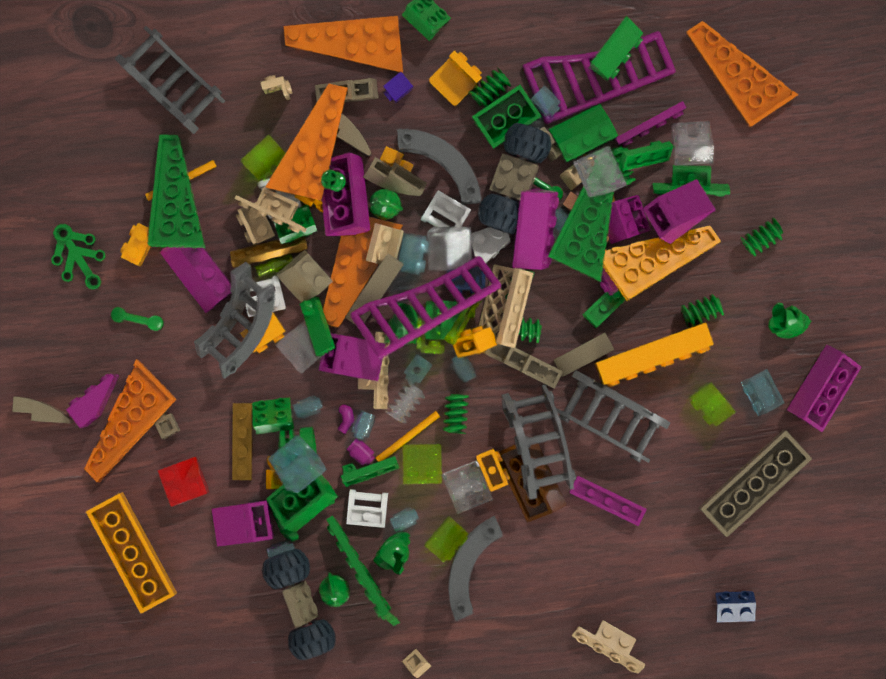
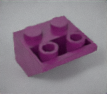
[608,195,651,244]

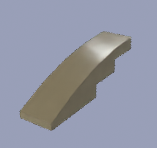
[345,253,404,325]
[483,344,563,389]

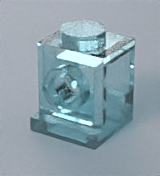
[404,354,433,384]

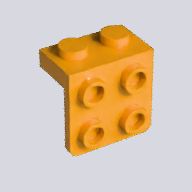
[429,50,482,106]

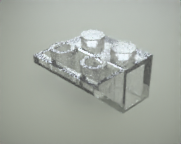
[671,121,714,166]
[573,146,627,198]
[427,227,472,270]
[276,321,321,374]
[442,460,493,514]

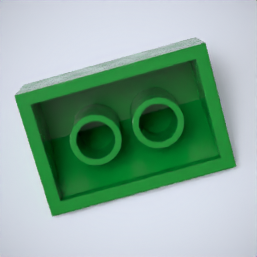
[589,16,643,81]
[472,85,542,149]
[549,104,618,163]
[266,463,338,533]

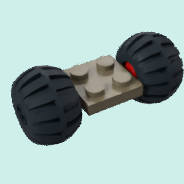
[478,123,551,234]
[262,549,336,660]

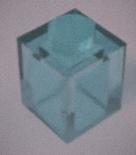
[531,85,561,117]

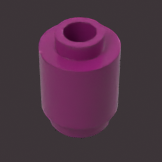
[346,438,375,466]

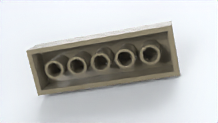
[698,430,812,537]

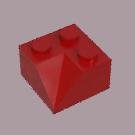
[158,457,209,507]

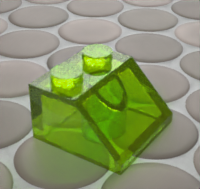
[240,134,286,180]
[690,382,736,426]

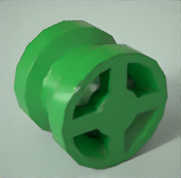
[321,170,346,192]

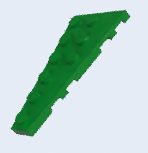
[148,135,206,248]
[549,153,618,282]
[326,516,400,626]

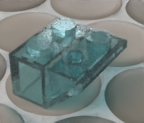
[399,233,430,276]
[269,435,327,493]

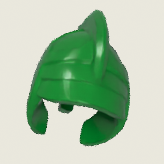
[369,189,403,220]
[385,303,418,345]
[768,303,811,339]
[373,532,411,575]
[318,573,350,607]

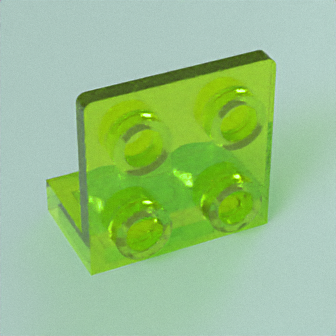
[417,318,444,354]
[403,444,442,484]

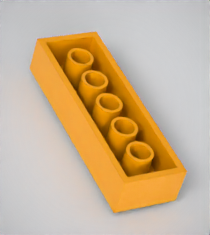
[594,323,714,387]
[86,492,177,614]

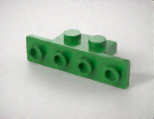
[652,165,730,197]

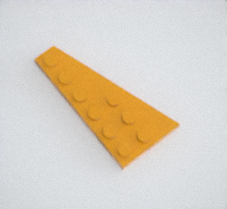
[603,226,721,301]

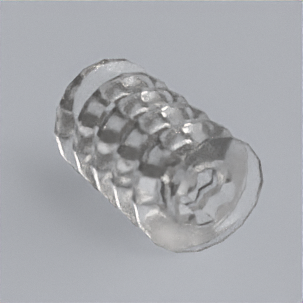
[385,381,425,424]

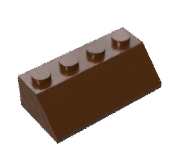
[499,436,567,523]

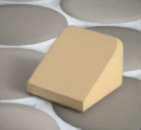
[560,162,588,190]
[402,649,431,678]

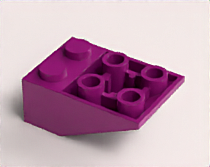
[643,179,716,244]
[319,334,386,381]
[66,374,119,428]
[212,500,274,547]

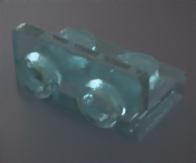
[741,369,785,416]

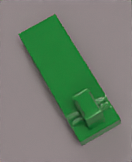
[618,141,674,171]
[582,290,625,329]
[299,296,335,357]
[341,456,400,487]

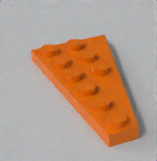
[284,16,403,73]
[686,21,798,127]
[265,84,348,201]
[323,217,403,328]
[84,359,177,483]

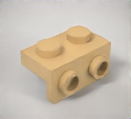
[261,76,293,100]

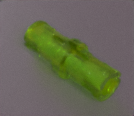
[255,253,293,278]

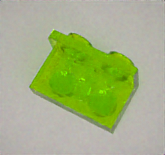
[424,516,469,563]

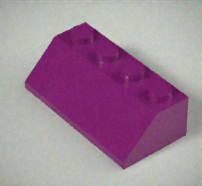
[322,153,370,236]
[512,188,559,270]
[160,247,232,313]
[787,344,862,432]

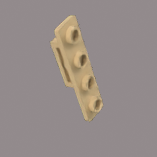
[234,188,307,233]
[358,332,390,409]
[572,620,645,673]

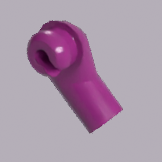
[338,404,354,434]

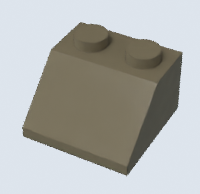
[276,250,333,302]

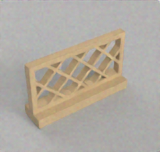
[479,265,533,348]

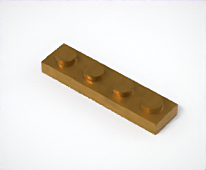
[230,236,308,268]
[232,403,252,480]

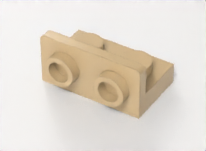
[236,202,275,245]
[366,223,404,264]

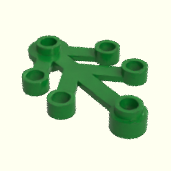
[51,224,106,290]

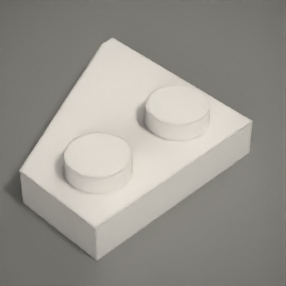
[468,227,511,269]

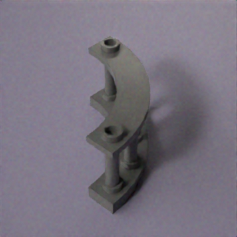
[115,26,225,134]
[397,129,481,205]
[194,262,275,379]
[556,370,671,463]
[501,385,576,499]
[449,516,503,621]

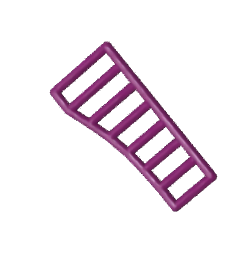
[522,31,676,124]
[350,256,501,358]

